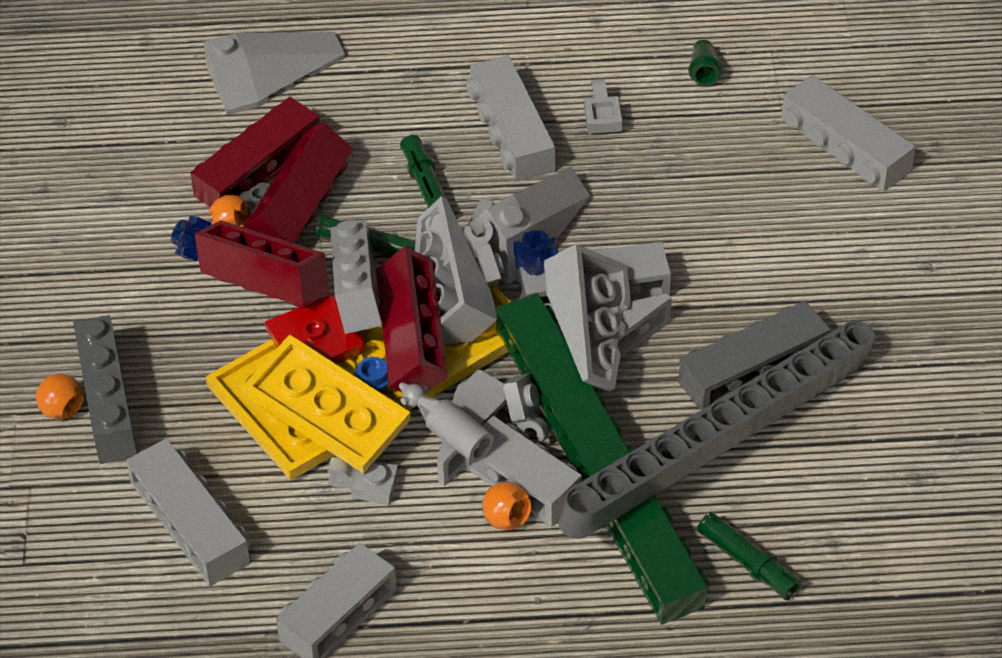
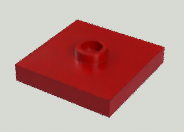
[265,294,365,364]

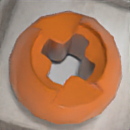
[209,195,249,227]
[35,373,84,421]
[482,481,531,531]

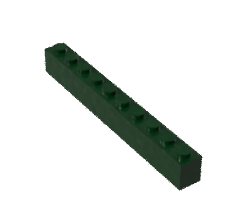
[496,293,709,625]

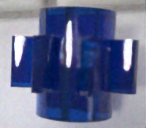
[171,215,212,262]
[513,230,558,275]

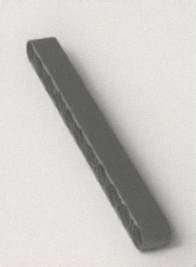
[558,321,875,539]

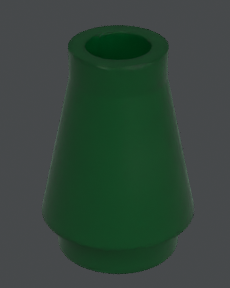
[688,40,722,86]

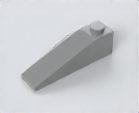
[203,32,345,115]
[467,166,590,286]
[415,196,498,345]
[544,244,630,391]

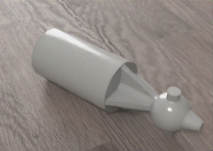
[399,383,494,463]

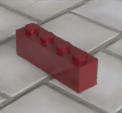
[190,96,320,207]
[243,121,353,244]
[195,220,329,307]
[376,246,448,392]

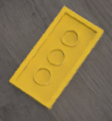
[242,335,411,474]

